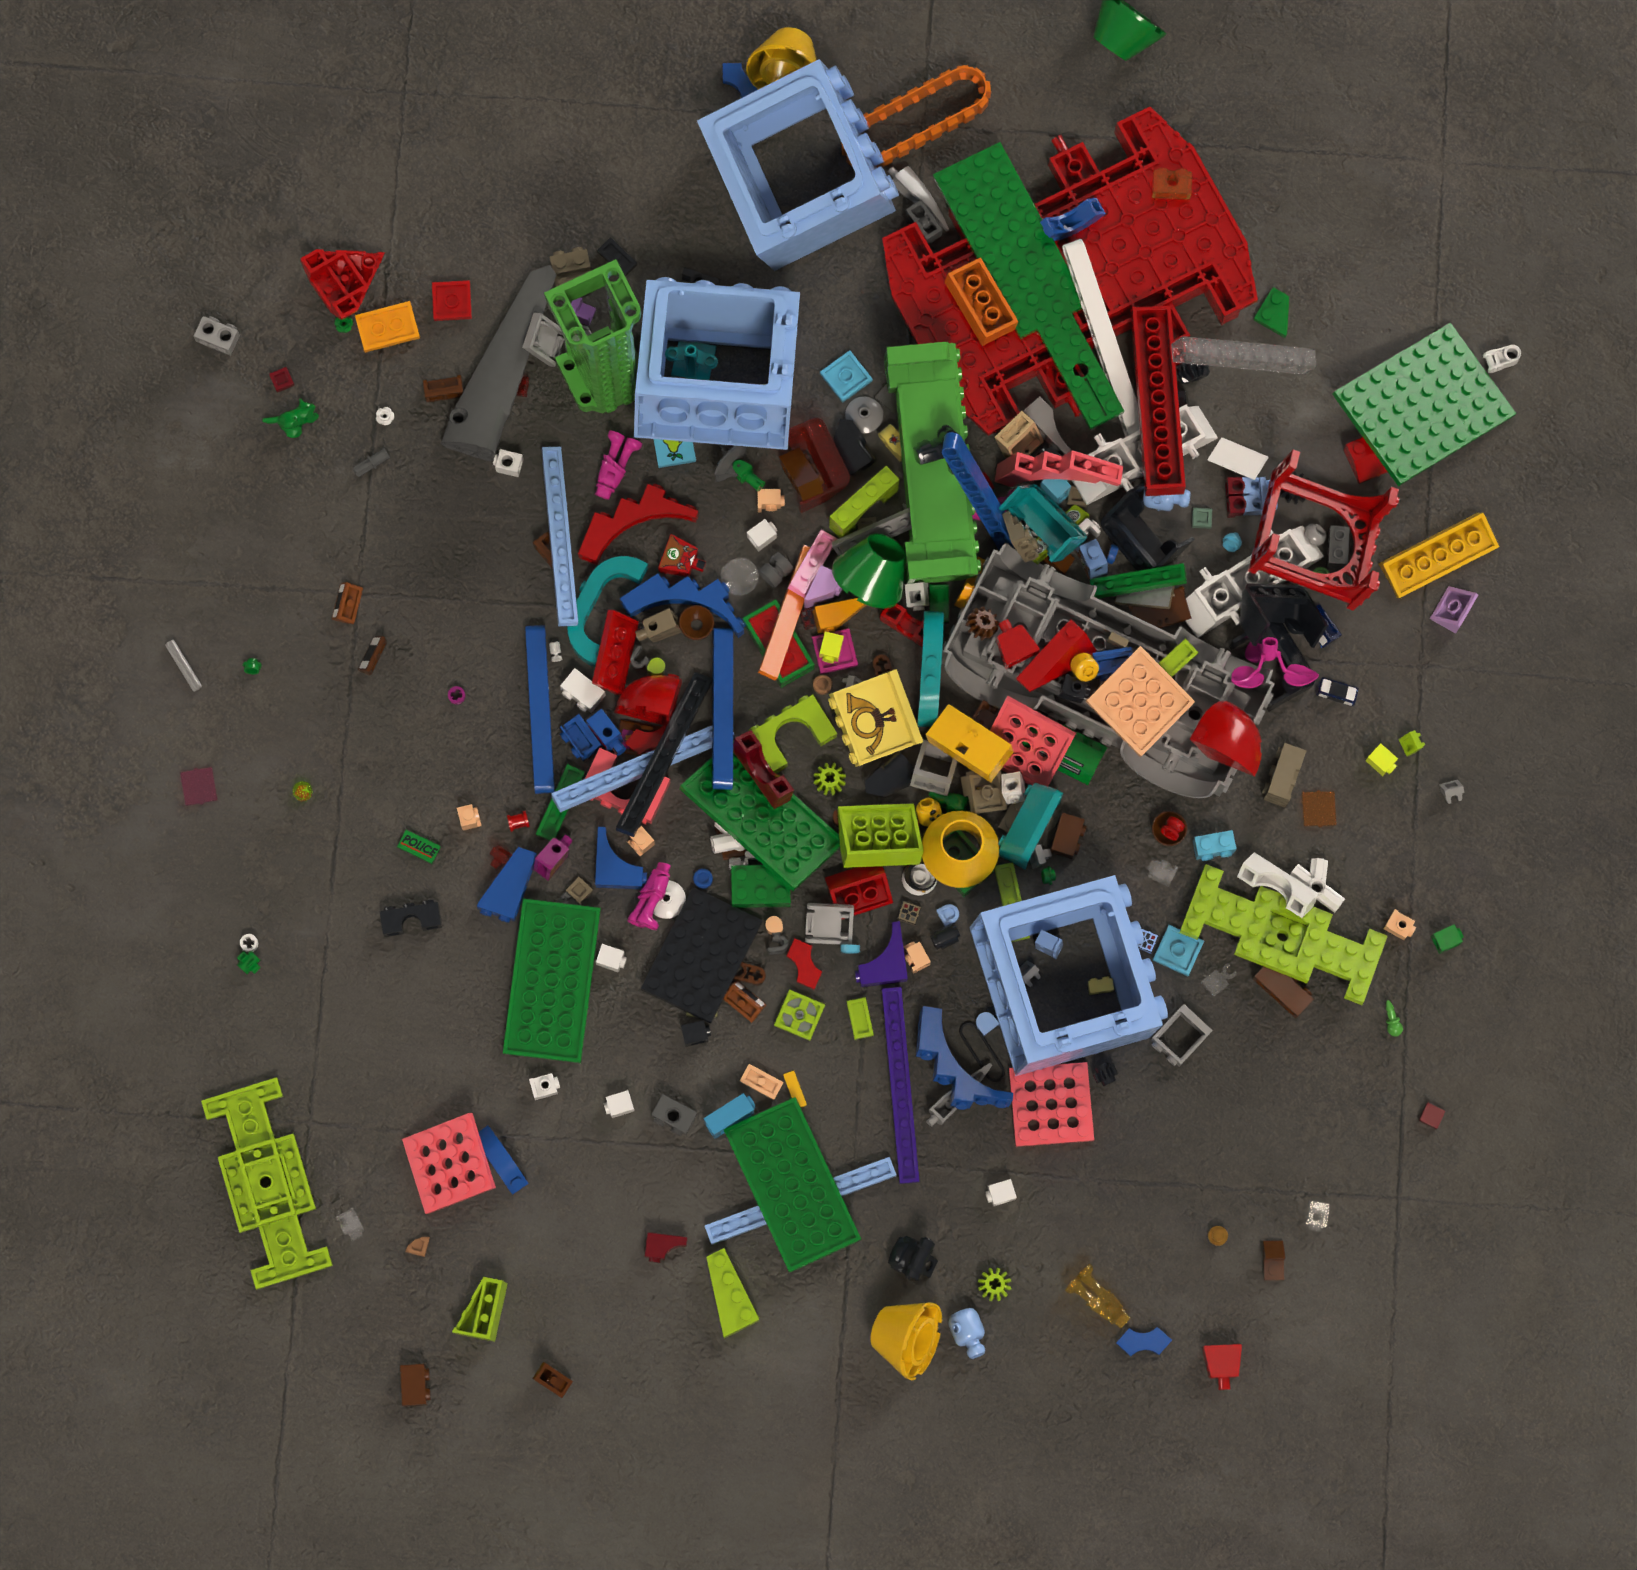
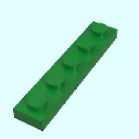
[1090,563,1187,599]

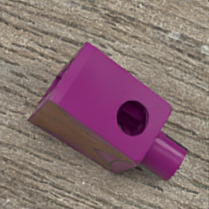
[533,834,573,881]

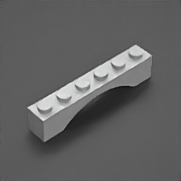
[1023,396,1072,456]

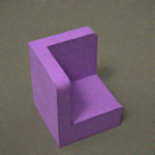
[571,297,596,326]

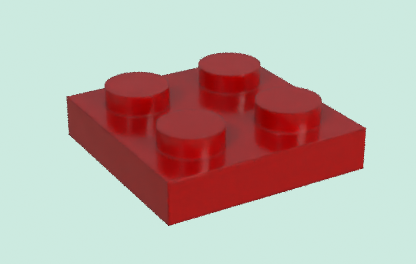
[432,280,472,321]

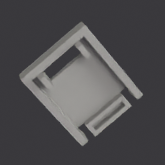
[522,313,564,367]
[805,903,854,945]

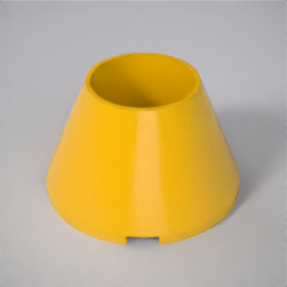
[746,27,817,90]
[922,811,999,888]
[871,1302,942,1380]

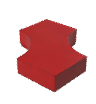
[625,725,666,756]
[787,938,822,990]

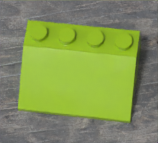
[837,803,924,868]

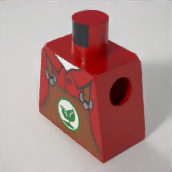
[658,534,706,577]

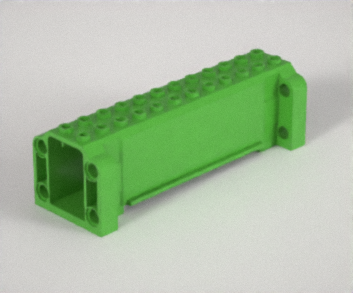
[544,259,641,414]
[884,342,981,584]

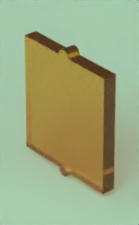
[1302,790,1336,828]

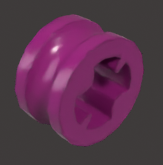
[448,686,466,705]

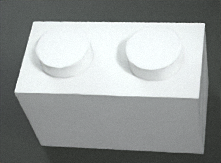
[560,668,606,713]

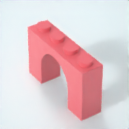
[585,748,671,825]

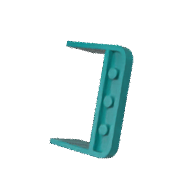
[999,484,1088,562]
[998,782,1063,869]

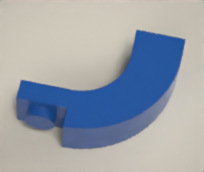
[1040,198,1106,241]
[479,1125,529,1195]

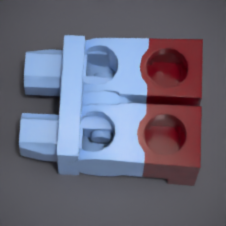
[1225,477,1278,518]

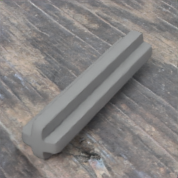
[165,640,202,692]

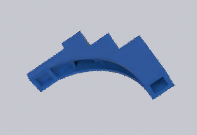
[620,573,745,638]
[916,1006,1013,1110]

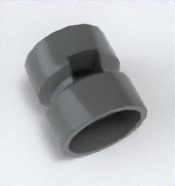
[758,552,794,588]

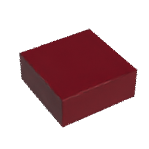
[269,367,295,393]
[1419,1103,1445,1129]

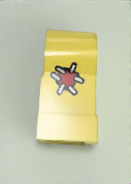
[878,424,902,462]

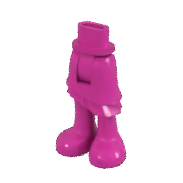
[595,430,643,500]
[627,862,671,931]

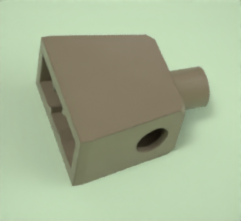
[635,608,682,642]

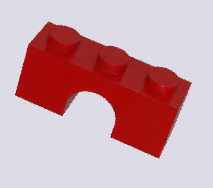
[880,604,923,647]

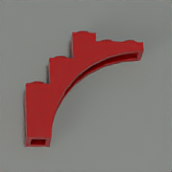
[578,484,699,565]

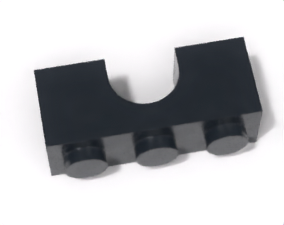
[379,900,442,937]

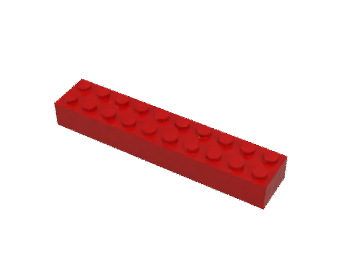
[1131,305,1186,496]

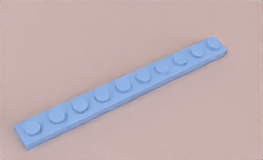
[541,447,578,626]
[551,726,735,812]
[705,1157,897,1245]

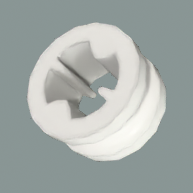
[240,934,259,952]

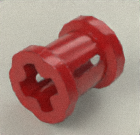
[507,811,530,832]

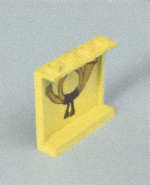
[828,669,923,767]

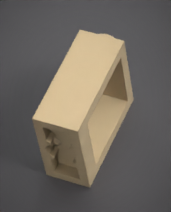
[995,411,1044,459]

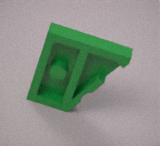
[1254,287,1289,338]

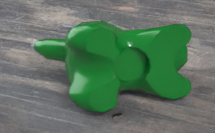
[262,399,319,438]
[929,792,969,813]

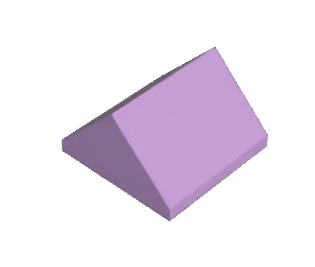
[1430,586,1478,634]

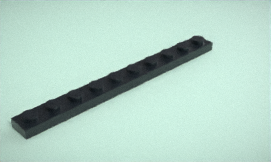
[616,672,712,837]

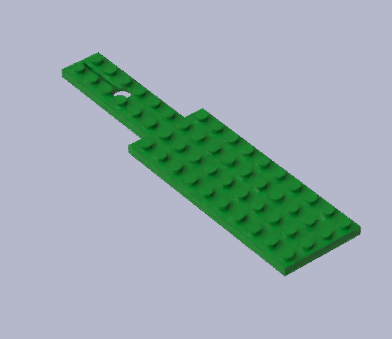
[933,142,1124,429]

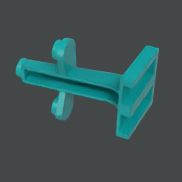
[665,341,718,380]

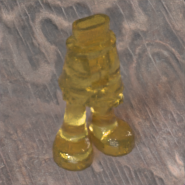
[1065,1263,1131,1329]

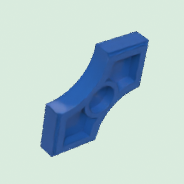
[723,63,758,98]
[1116,1327,1172,1357]

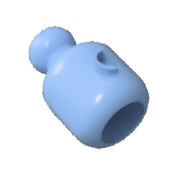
[1143,488,1191,511]
[948,1308,985,1359]

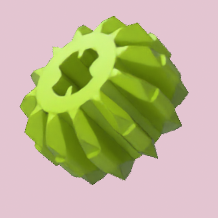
[814,763,846,796]
[978,1268,1011,1301]

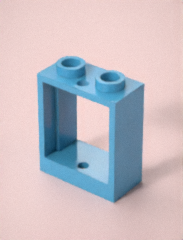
[703,1093,755,1140]

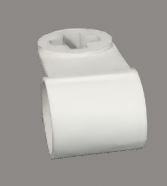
[1482,345,1521,373]

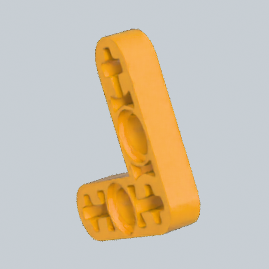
[954,557,985,609]

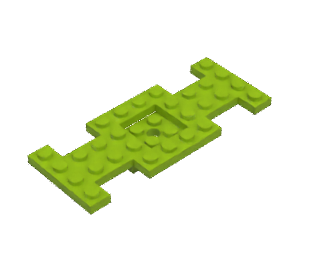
[1179,864,1387,1005]
[201,1077,333,1290]

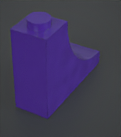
[855,921,908,987]

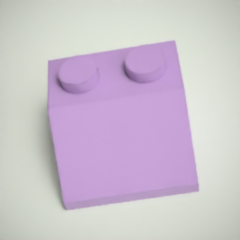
[804,565,842,610]

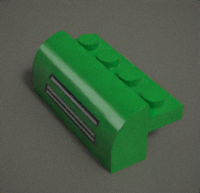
[1022,716,1108,785]

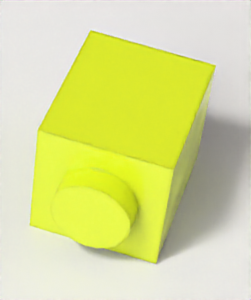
[819,631,844,663]
[1366,743,1398,776]

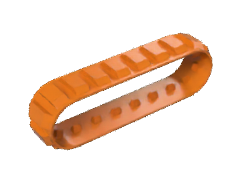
[841,65,991,167]

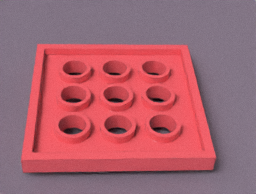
[990,696,1076,786]
[1009,1062,1094,1147]
[402,1113,496,1214]

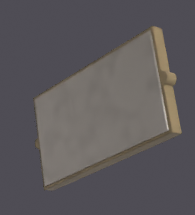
[1115,586,1175,609]

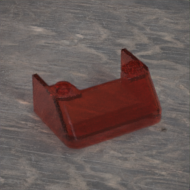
[770,418,850,513]

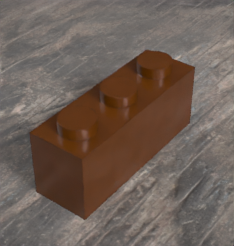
[779,448,824,501]
[1253,966,1313,1019]

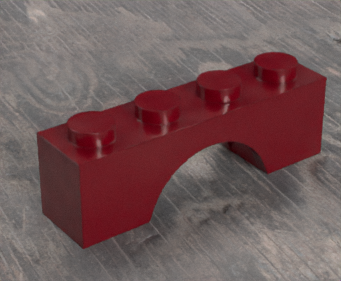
[733,730,794,809]

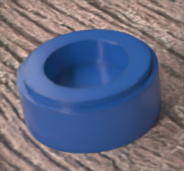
[1106,544,1118,564]
[693,869,713,889]

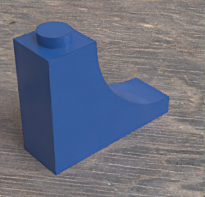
[595,827,647,889]

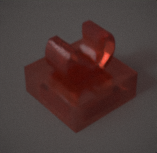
[490,845,512,869]

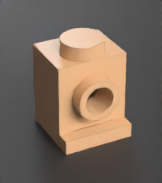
[758,489,785,513]
[457,804,482,831]
[627,826,655,857]
[1384,909,1416,940]
[904,941,931,974]

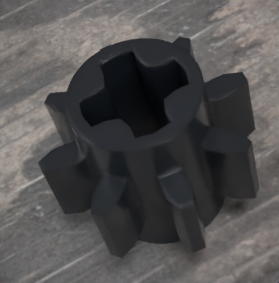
[1093,1063,1118,1086]

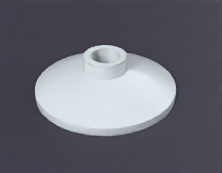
[653,880,686,919]

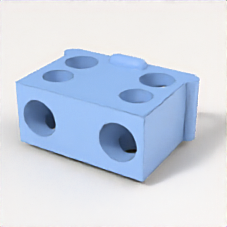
[1035,930,1063,959]

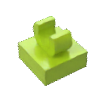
[1398,730,1425,756]

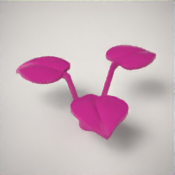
[1231,637,1319,688]

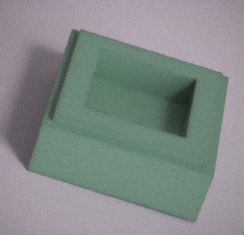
[1192,508,1212,529]

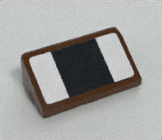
[358,636,387,676]

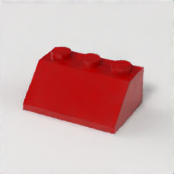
[1343,437,1388,484]
[825,866,893,919]

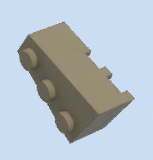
[1262,743,1306,807]

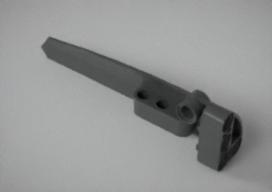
[441,265,556,461]

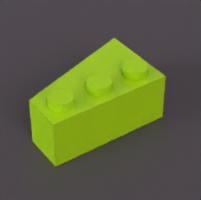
[452,1277,508,1342]

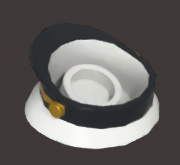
[902,861,937,895]

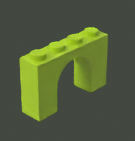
[829,466,899,539]
[748,695,837,773]

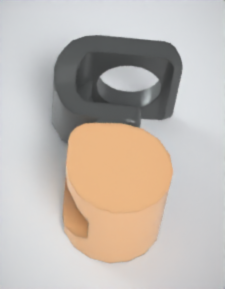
[765,916,788,955]

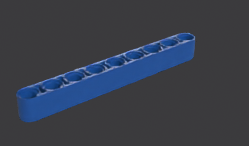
[942,432,1015,551]
[525,625,555,794]
[712,628,733,790]

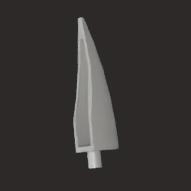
[888,166,949,231]
[926,1063,992,1127]

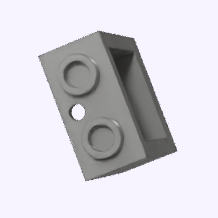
[910,740,960,796]
[1150,1004,1213,1067]

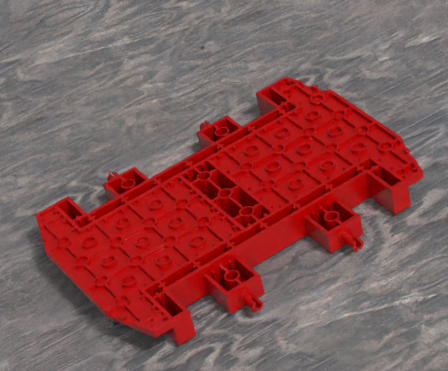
[882,107,1258,436]

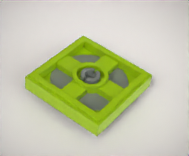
[774,989,825,1041]

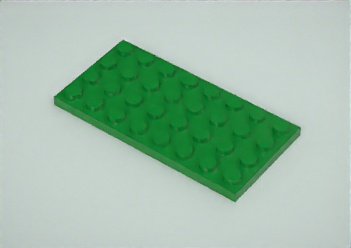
[679,741,840,891]
[503,899,601,1063]
[724,1097,861,1273]

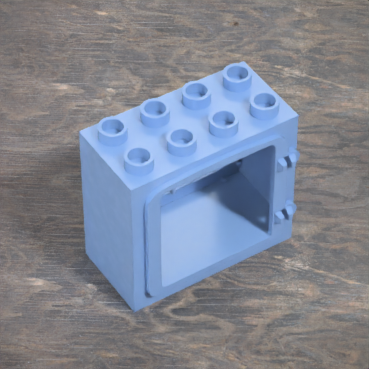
[697,59,899,271]
[634,277,800,450]
[969,875,1168,1076]

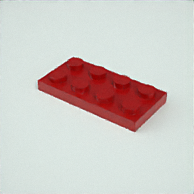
[592,610,639,695]

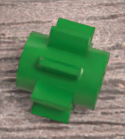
[237,951,261,975]

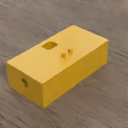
[926,704,1013,783]

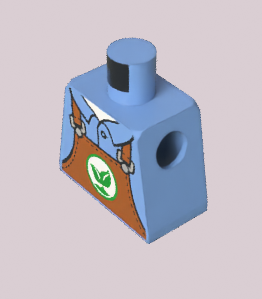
[1075,539,1108,581]

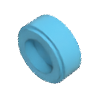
[840,944,860,954]

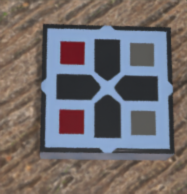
[1138,928,1159,954]

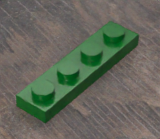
[536,764,585,841]

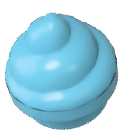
[1223,532,1242,552]

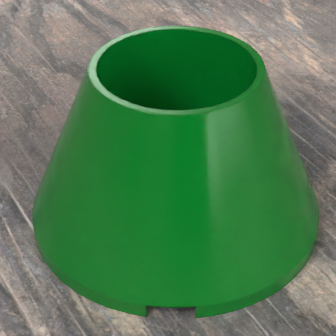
[1093,0,1167,61]
[832,533,906,608]

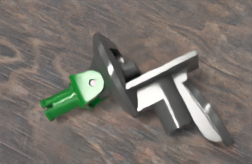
[714,444,765,492]

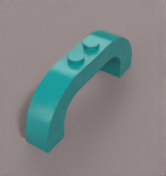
[567,556,648,668]
[917,611,944,728]

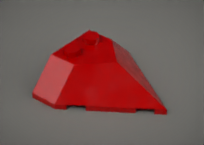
[300,249,385,320]

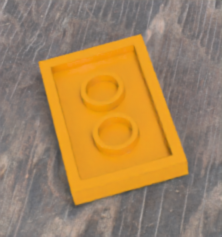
[355,301,420,353]

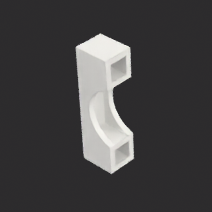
[1237,852,1319,918]

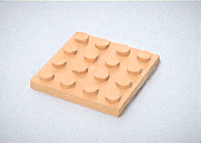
[1085,646,1195,757]

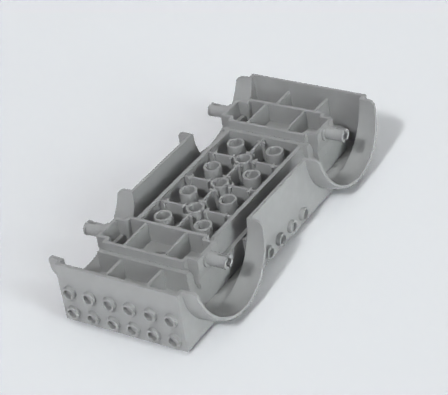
[942,543,1275,798]

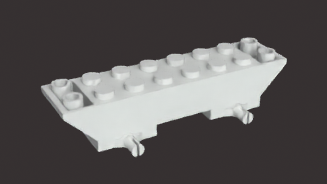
[1072,404,1218,505]
[1185,525,1324,638]

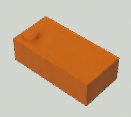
[945,257,1019,346]

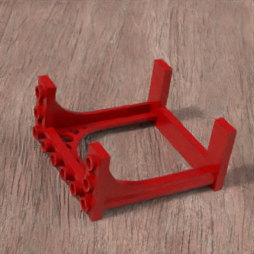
[1248,449,1399,611]

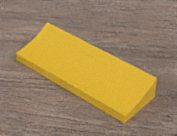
[1378,513,1499,598]

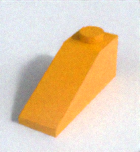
[812,598,867,634]

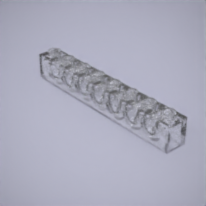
[1171,336,1317,374]

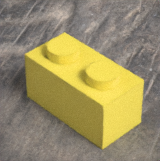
[1088,977,1114,995]

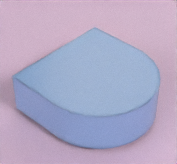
[936,904,959,926]
[976,1012,999,1036]

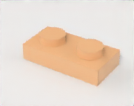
[740,1064,784,1100]

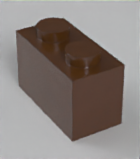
[1051,813,1086,859]
[400,1364,431,1407]

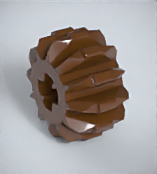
[965,606,1000,641]

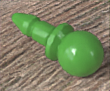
[1386,1000,1403,1037]

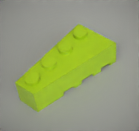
[706,1248,759,1339]

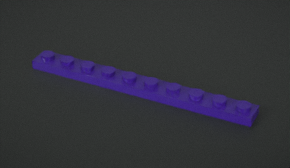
[882,987,919,1184]

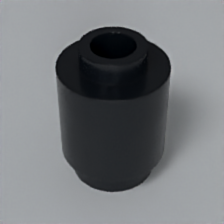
[930,924,961,950]

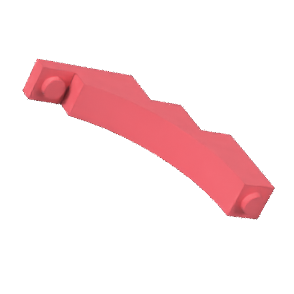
[995,450,1123,487]

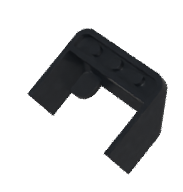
[1101,482,1195,571]
[1240,583,1328,648]
[1229,622,1315,712]

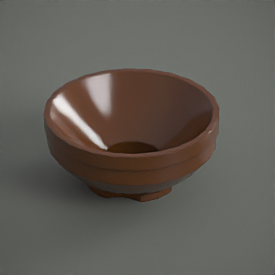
[679,605,714,640]
[1152,811,1187,846]

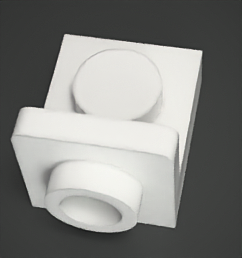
[1079,518,1101,538]

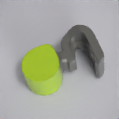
[630,646,665,675]

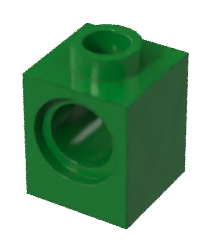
[1431,924,1463,954]

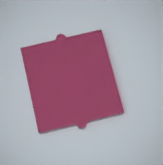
[180,767,217,806]

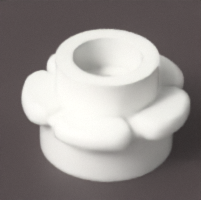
[376,407,394,425]

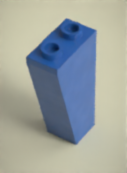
[477,847,537,923]

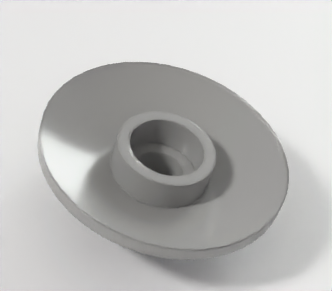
[845,397,883,434]

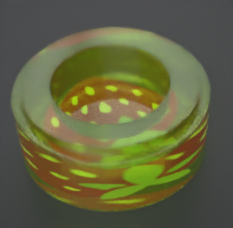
[293,781,313,801]

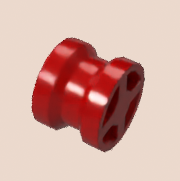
[1161,816,1185,841]

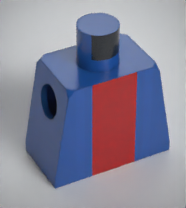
[586,709,626,756]

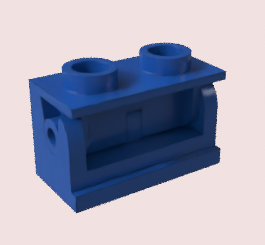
[1092,647,1132,681]
[560,714,602,761]

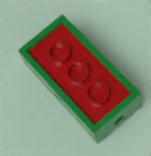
[743,600,815,688]

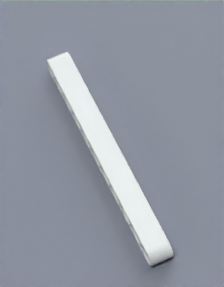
[1062,239,1140,437]

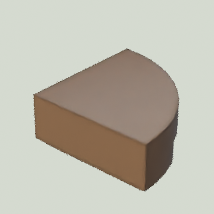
[405,1237,430,1257]

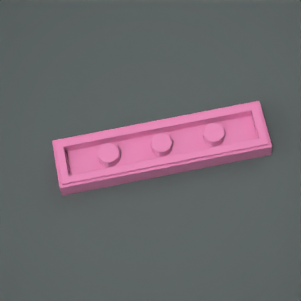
[788,529,837,598]

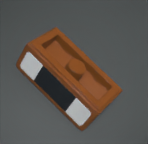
[332,582,363,624]
[723,981,767,1023]

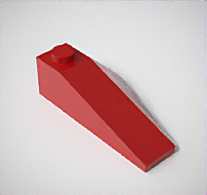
[1016,619,1097,692]

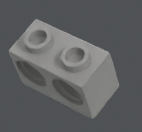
[194,316,240,356]

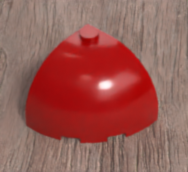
[614,674,682,726]
[1190,701,1262,776]

